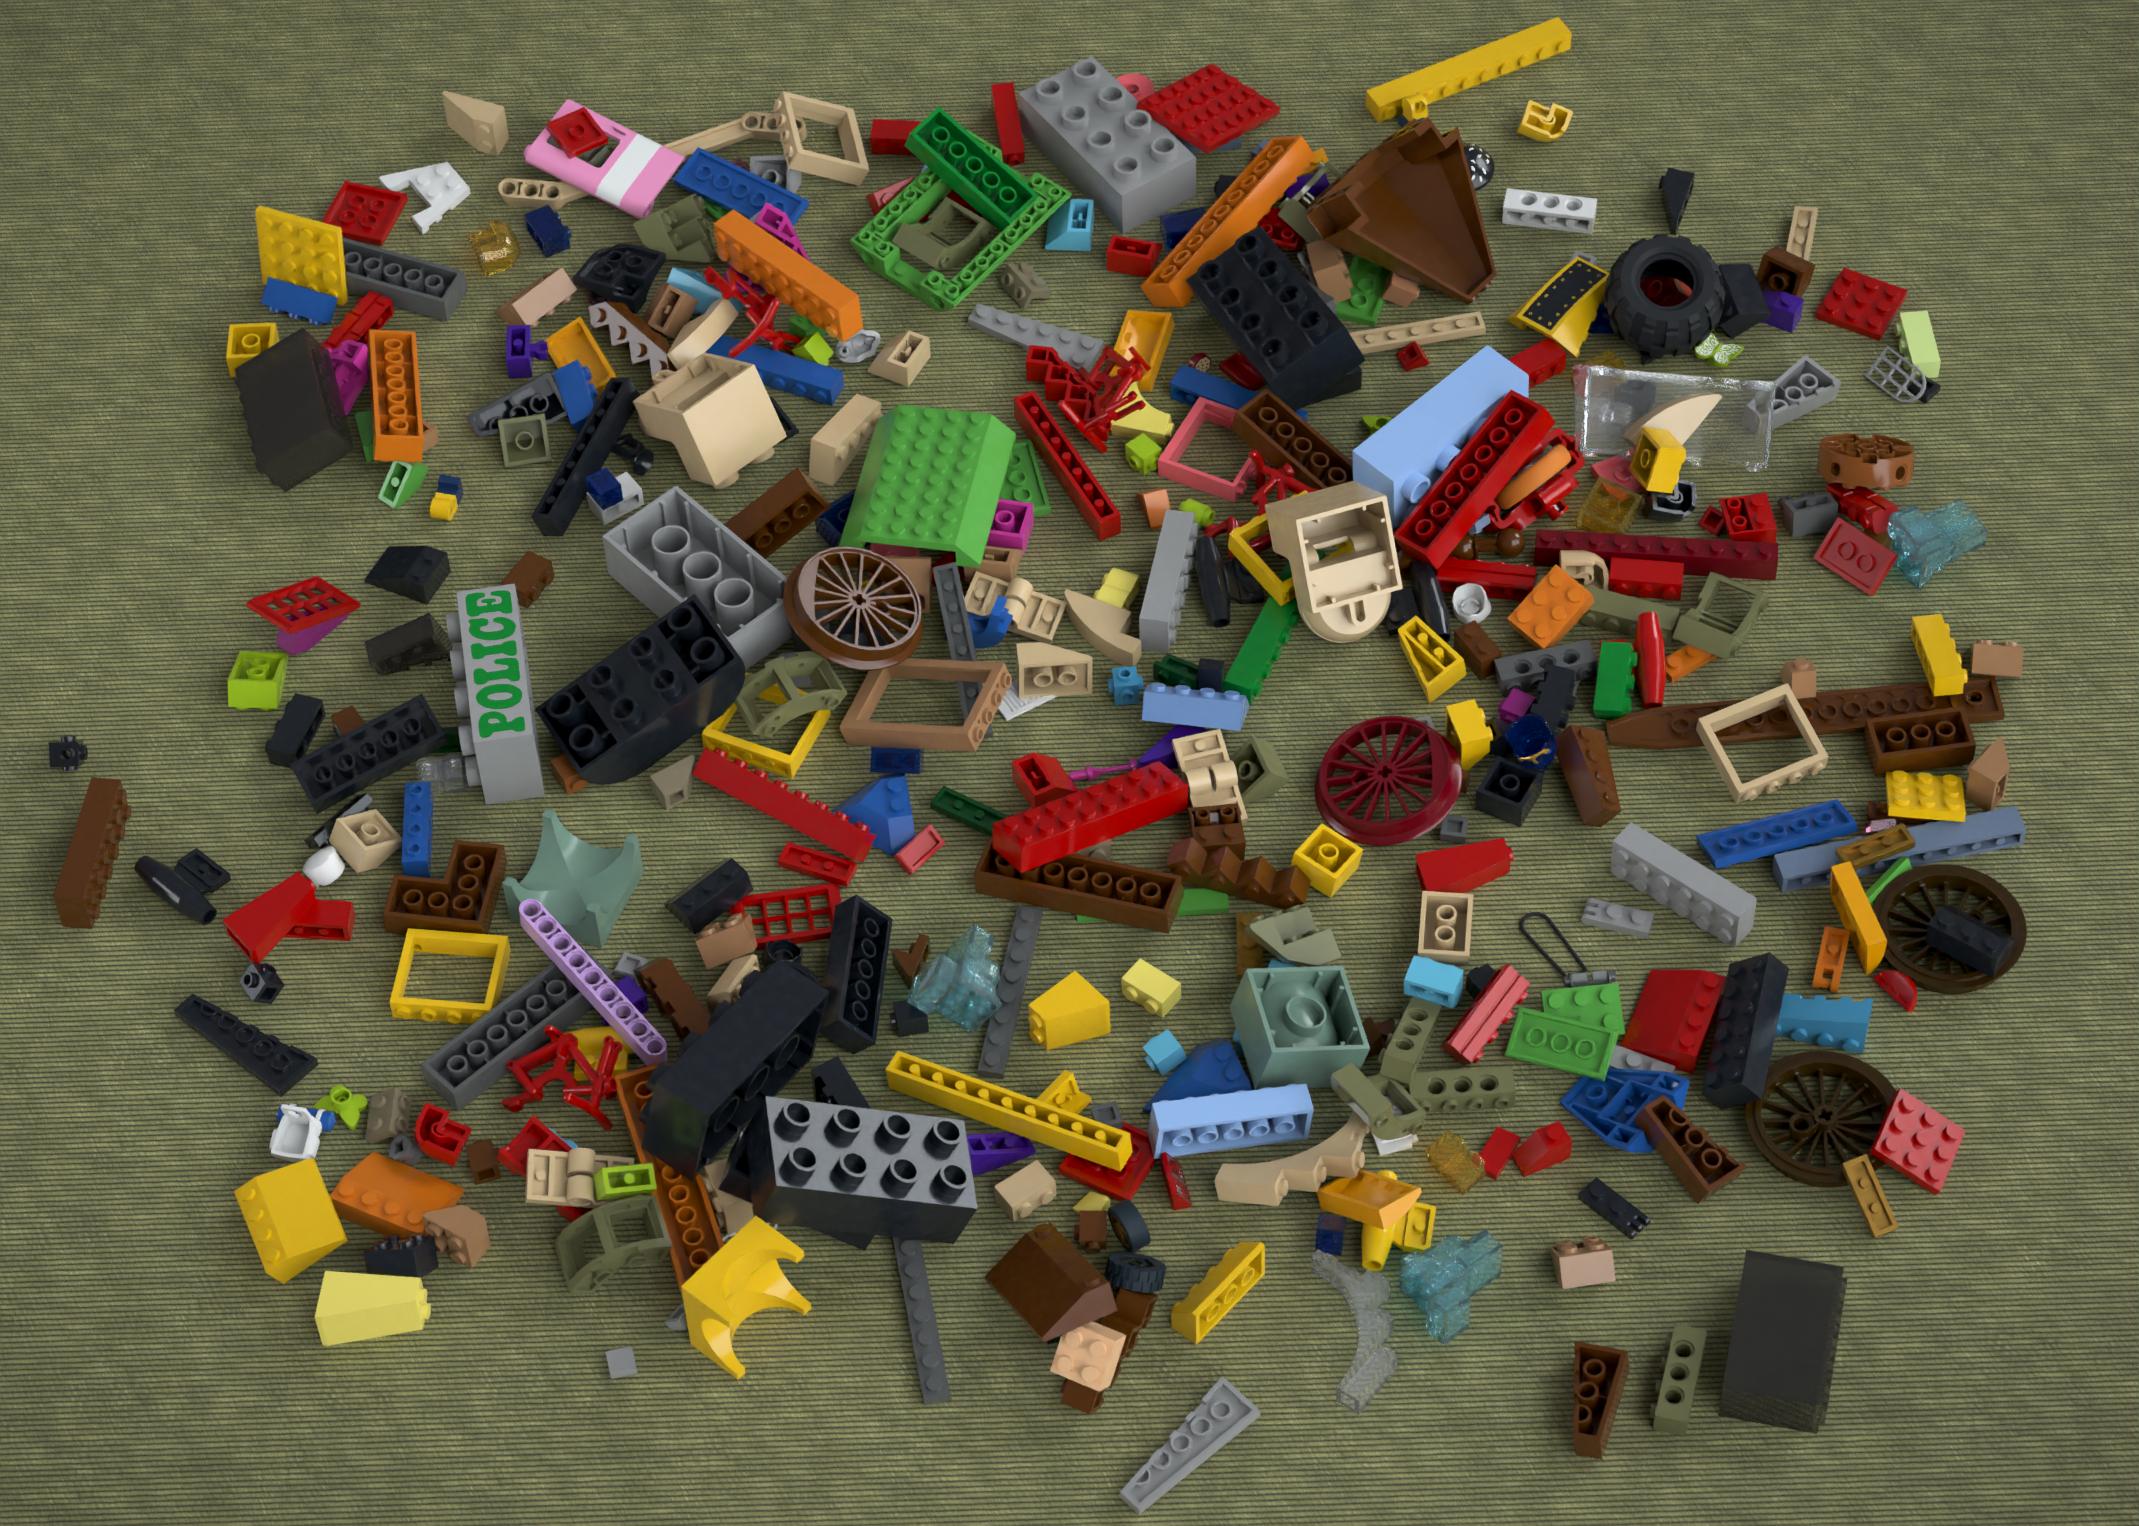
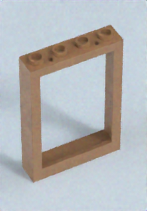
[839,658,1012,752]

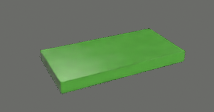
[1335,255,1392,327]
[999,439,1051,516]
[1504,1006,1619,1082]

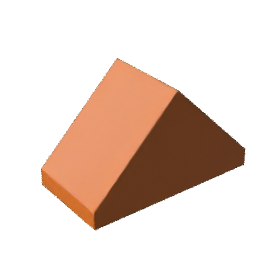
[1137,488,1171,530]

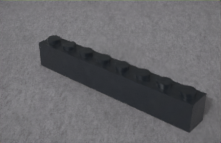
[531,378,641,537]

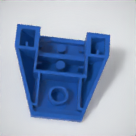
[1560,1068,1689,1153]

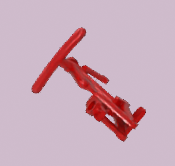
[703,266,802,358]
[1058,345,1151,453]
[1203,450,1318,561]
[502,1026,623,1131]

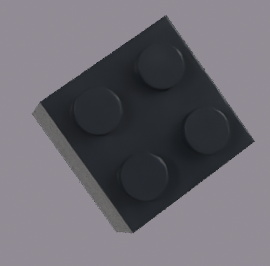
[1475,756,1543,827]
[364,1233,439,1278]

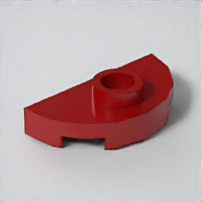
[1873,969,1917,1012]

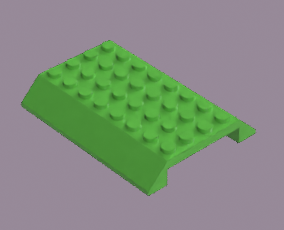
[839,405,1016,568]

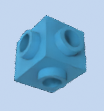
[1108,666,1143,706]

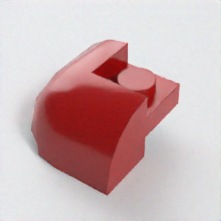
[414,1102,472,1167]

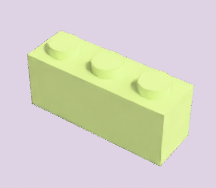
[1895,311,1941,379]

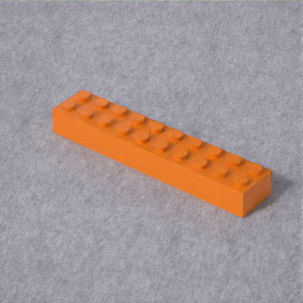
[1140,136,1316,308]
[613,1063,724,1298]

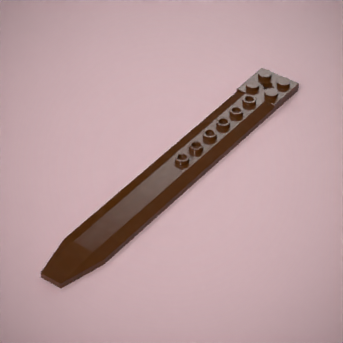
[1605,676,2005,750]

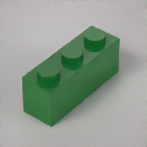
[1593,641,1637,720]

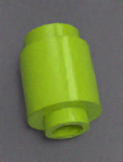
[1178,498,1215,529]

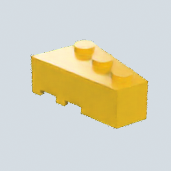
[1398,616,1467,704]

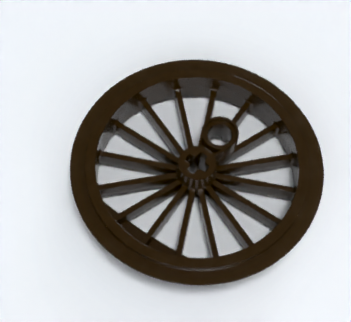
[1873,864,2027,994]
[1745,1051,1896,1188]

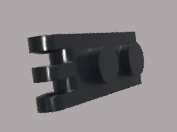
[1578,1177,1651,1239]

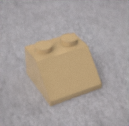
[329,809,402,873]

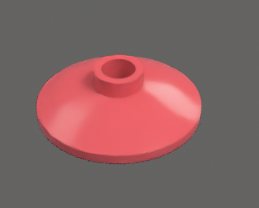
[1116,74,1154,101]

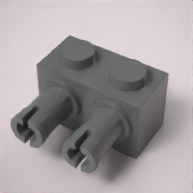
[1778,490,1838,537]

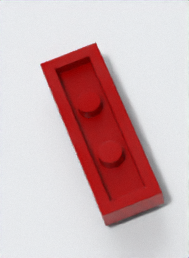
[778,842,857,888]

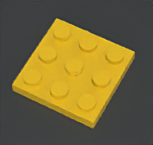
[1885,770,1966,822]

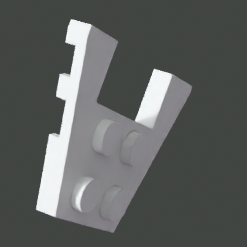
[379,162,471,234]

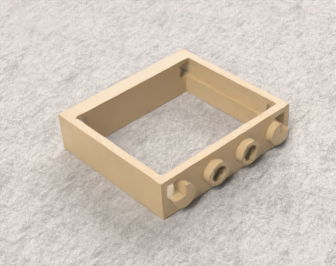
[773,91,869,186]
[1696,683,1829,804]

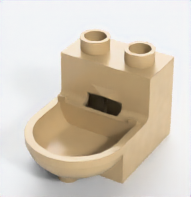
[633,352,787,489]
[1265,481,1403,643]

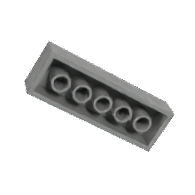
[1139,509,1199,653]
[1610,822,1757,948]

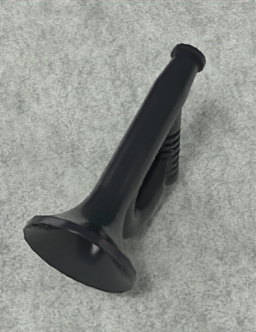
[611,433,654,476]

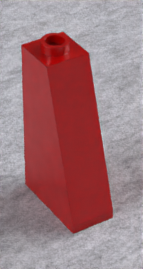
[991,82,1025,166]
[1415,838,1514,894]
[223,871,317,963]

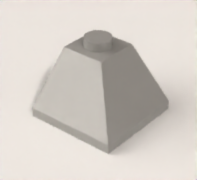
[750,155,802,194]

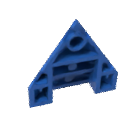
[831,772,915,856]
[1143,1038,1252,1113]

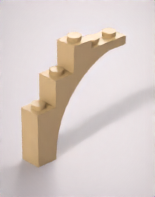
[1214,1110,1370,1206]

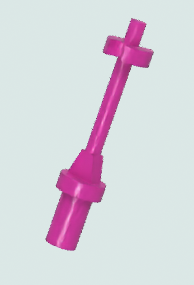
[1069,758,1138,782]

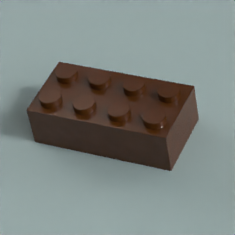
[724,467,831,559]
[1863,707,1976,776]

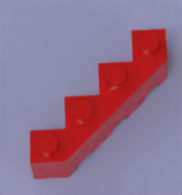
[1026,345,1110,442]

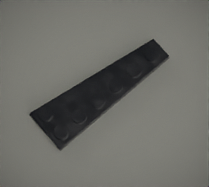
[174,994,318,1097]

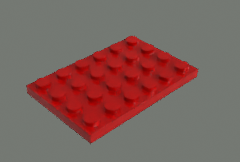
[1136,64,1281,154]

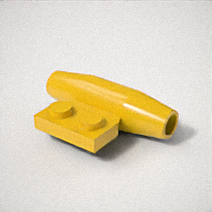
[563,1026,656,1081]
[1361,1170,1436,1271]

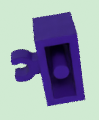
[506,325,548,379]

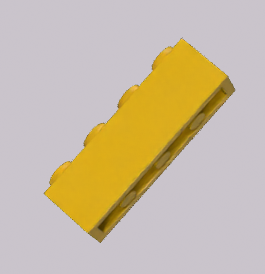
[1911,614,1968,696]

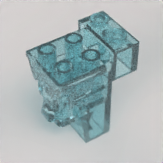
[1887,498,1988,591]
[907,924,1002,1033]
[1399,1229,1503,1345]

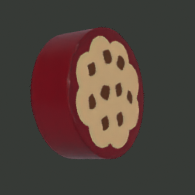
[1188,352,1211,373]

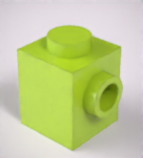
[792,332,834,366]
[1125,433,1162,476]

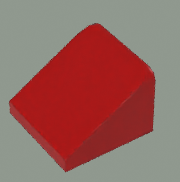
[1396,341,1430,371]
[1697,505,1727,537]

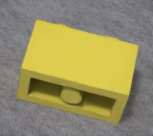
[1121,958,1181,1018]

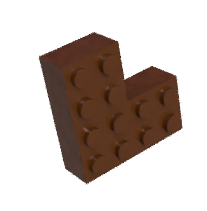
[383,840,507,935]

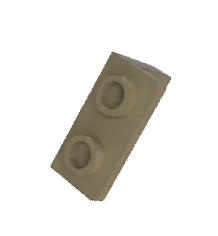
[999,263,1052,309]
[365,1087,412,1144]

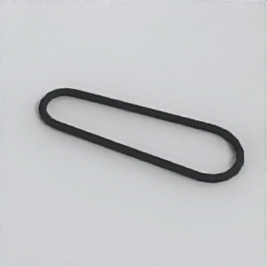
[1520,912,1587,977]

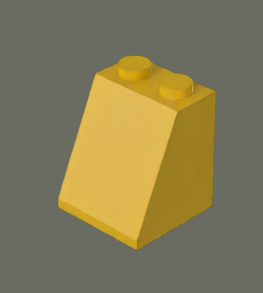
[1028,971,1111,1050]

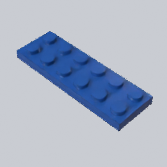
[673,147,809,226]
[1696,799,1858,869]

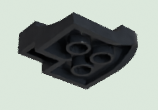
[573,244,666,314]

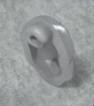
[835,329,881,364]

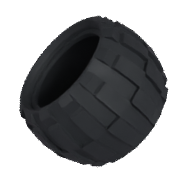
[1604,233,1725,358]

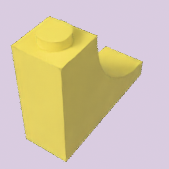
[1111,381,1175,445]

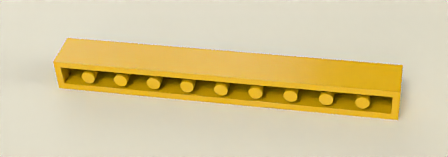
[1366,17,1572,123]
[885,1051,1133,1172]

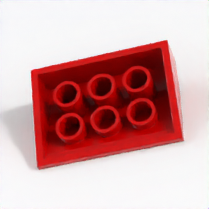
[1620,970,1727,1075]

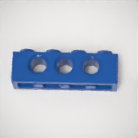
[401,781,434,878]

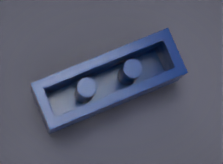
[261,277,338,326]
[553,359,599,433]

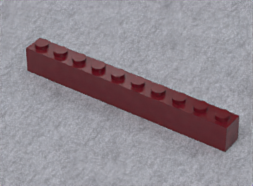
[1534,529,1778,581]

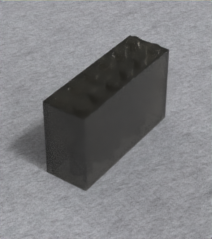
[234,327,355,492]
[1718,1250,1848,1434]

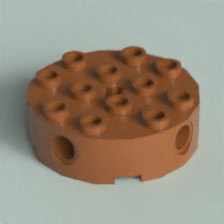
[1817,433,1915,491]

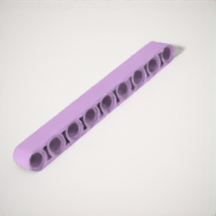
[519,899,667,1066]

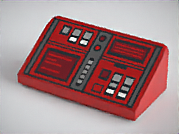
[1161,1152,1192,1210]

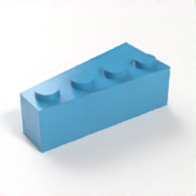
[1775,993,1873,1053]

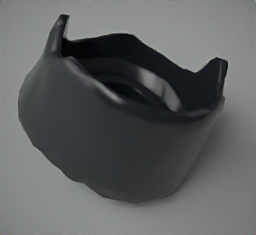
[762,939,803,967]

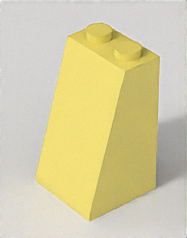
[315,1271,431,1346]

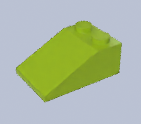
[227,651,288,711]

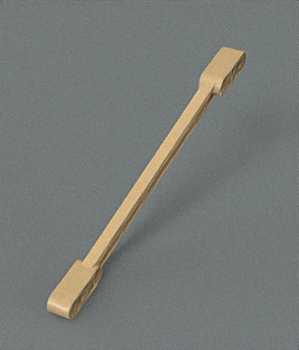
[498,112,808,209]

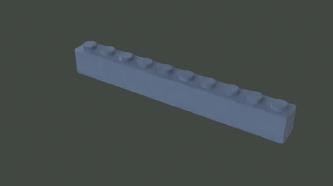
[1772,806,2026,893]

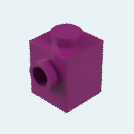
[1498,688,1536,733]

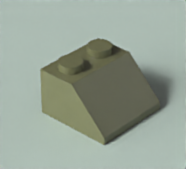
[498,413,552,467]
[1229,736,1290,804]

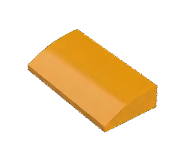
[1109,310,1175,392]
[544,316,619,399]
[1830,861,1887,975]
[1317,1169,1421,1229]

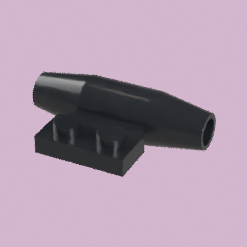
[1196,536,1265,628]
[1384,559,1451,643]
[134,848,231,925]

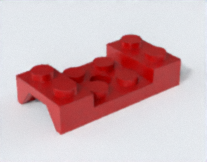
[496,1115,593,1223]

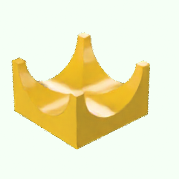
[681,1215,811,1380]

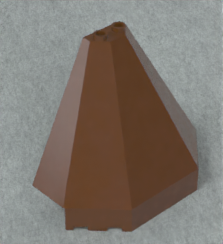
[1306,117,1497,305]

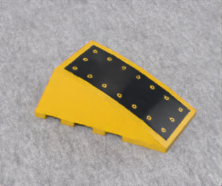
[1506,256,1610,358]

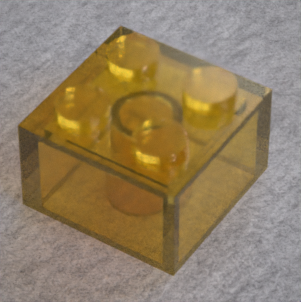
[1576,476,1643,534]

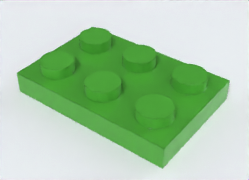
[1540,983,1625,1036]

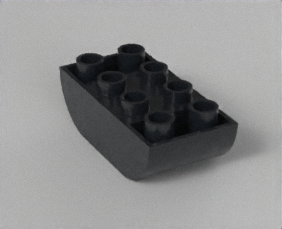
[535,594,746,785]

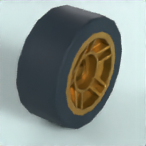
[1108,1199,1151,1253]

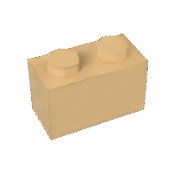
[994,1160,1056,1222]

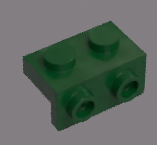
[1153,653,1198,690]

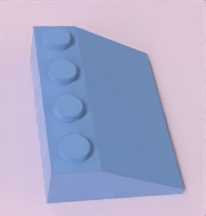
[1142,683,1249,731]

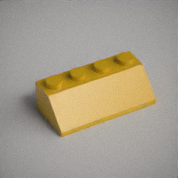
[1171,1242,1265,1345]

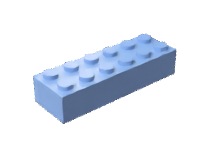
[1148,1084,1314,1159]

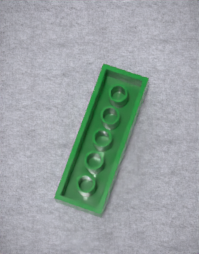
[905,106,1039,232]

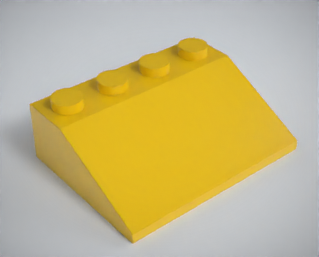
[234,1158,348,1284]

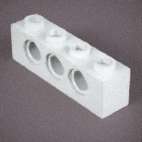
[1502,188,1597,234]

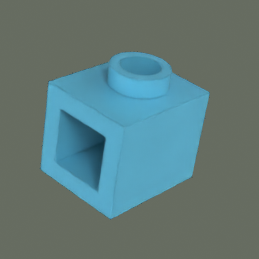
[1143,1029,1187,1076]

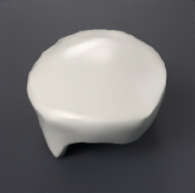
[1452,583,1491,624]
[303,846,345,888]

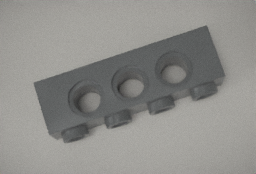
[1494,640,1597,697]

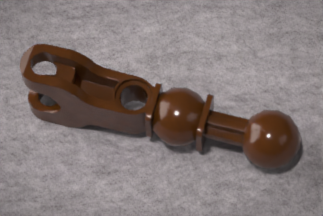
[1392,528,1526,579]

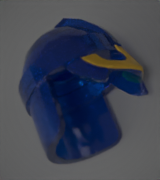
[1505,714,1557,771]

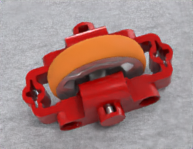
[1483,428,1585,535]

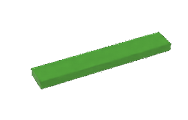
[1077,888,1229,923]

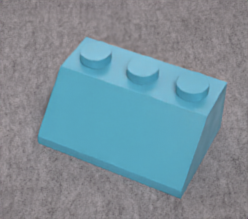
[666,268,745,314]

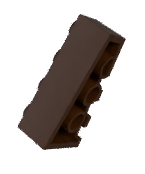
[1551,725,1621,827]
[1633,1095,1747,1204]
[1573,1341,1630,1460]

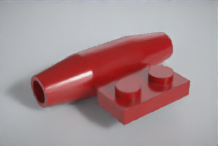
[1600,612,1666,709]

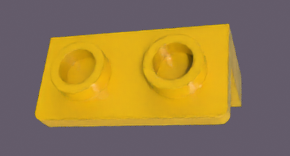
[1036,1070,1092,1114]

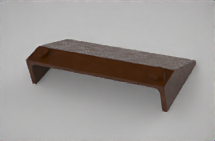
[985,1222,1118,1343]

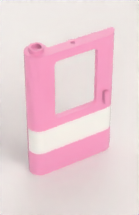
[523,99,687,220]

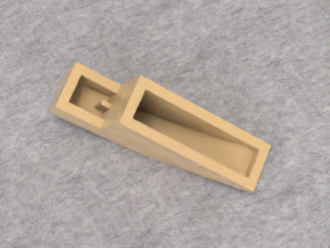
[666,297,739,370]
[1621,392,1722,449]
[1064,589,1142,667]

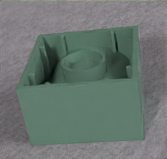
[1230,966,1370,1090]

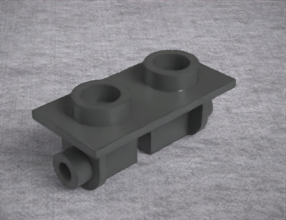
[1563,969,1616,988]

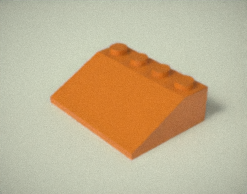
[330,1152,465,1238]

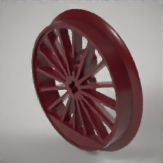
[1315,716,1463,846]

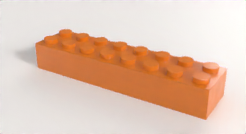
[713,209,863,343]
[367,330,424,463]

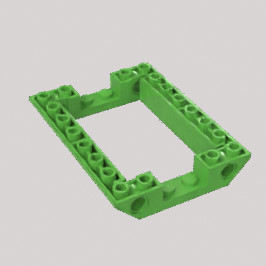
[850,130,1071,312]

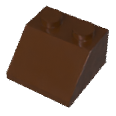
[1756,246,1816,298]

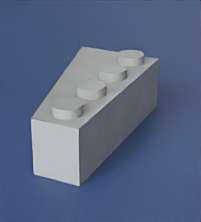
[1741,355,1841,437]

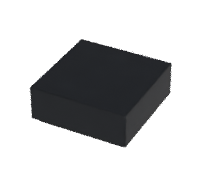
[1907,375,1941,404]

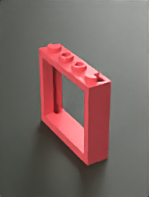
[1158,397,1265,503]

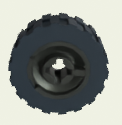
[1104,1252,1166,1293]

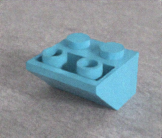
[1045,199,1094,251]
[1404,955,1463,1009]

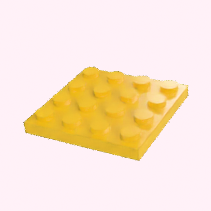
[255,205,348,306]

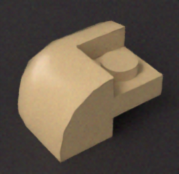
[1559,550,1609,591]

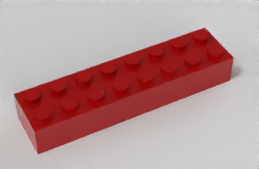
[1393,389,1555,570]
[993,761,1188,873]

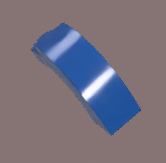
[945,595,1013,648]

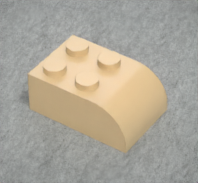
[1418,891,1474,964]

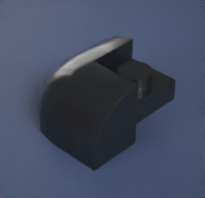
[1642,479,1697,522]

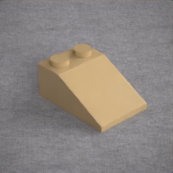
[442,91,509,156]
[1016,642,1092,699]

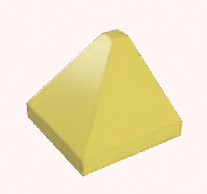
[1073,1191,1110,1215]

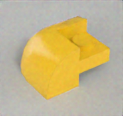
[1516,100,1573,143]

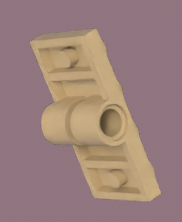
[964,571,1067,645]
[1172,729,1248,823]
[525,1148,634,1208]

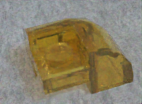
[468,220,522,277]

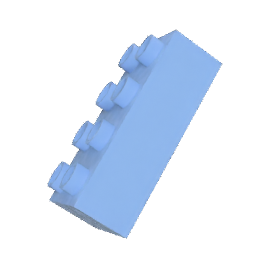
[1352,345,1529,528]

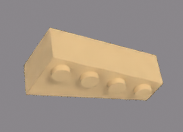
[809,394,883,486]

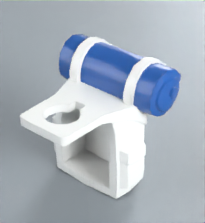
[269,1103,336,1163]

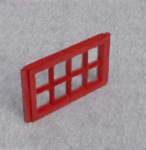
[246,576,361,634]
[730,883,841,950]

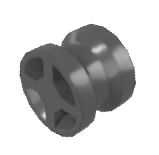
[389,1134,423,1166]

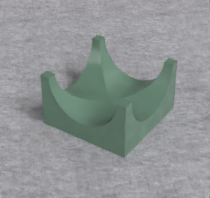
[503,808,644,949]

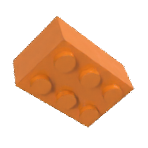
[1507,565,1595,650]

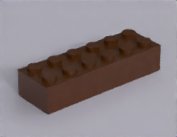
[1230,388,1353,490]
[53,777,132,929]

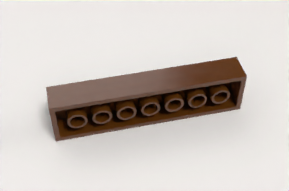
[973,836,1184,934]

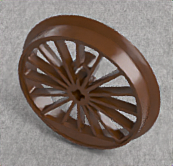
[783,546,923,670]

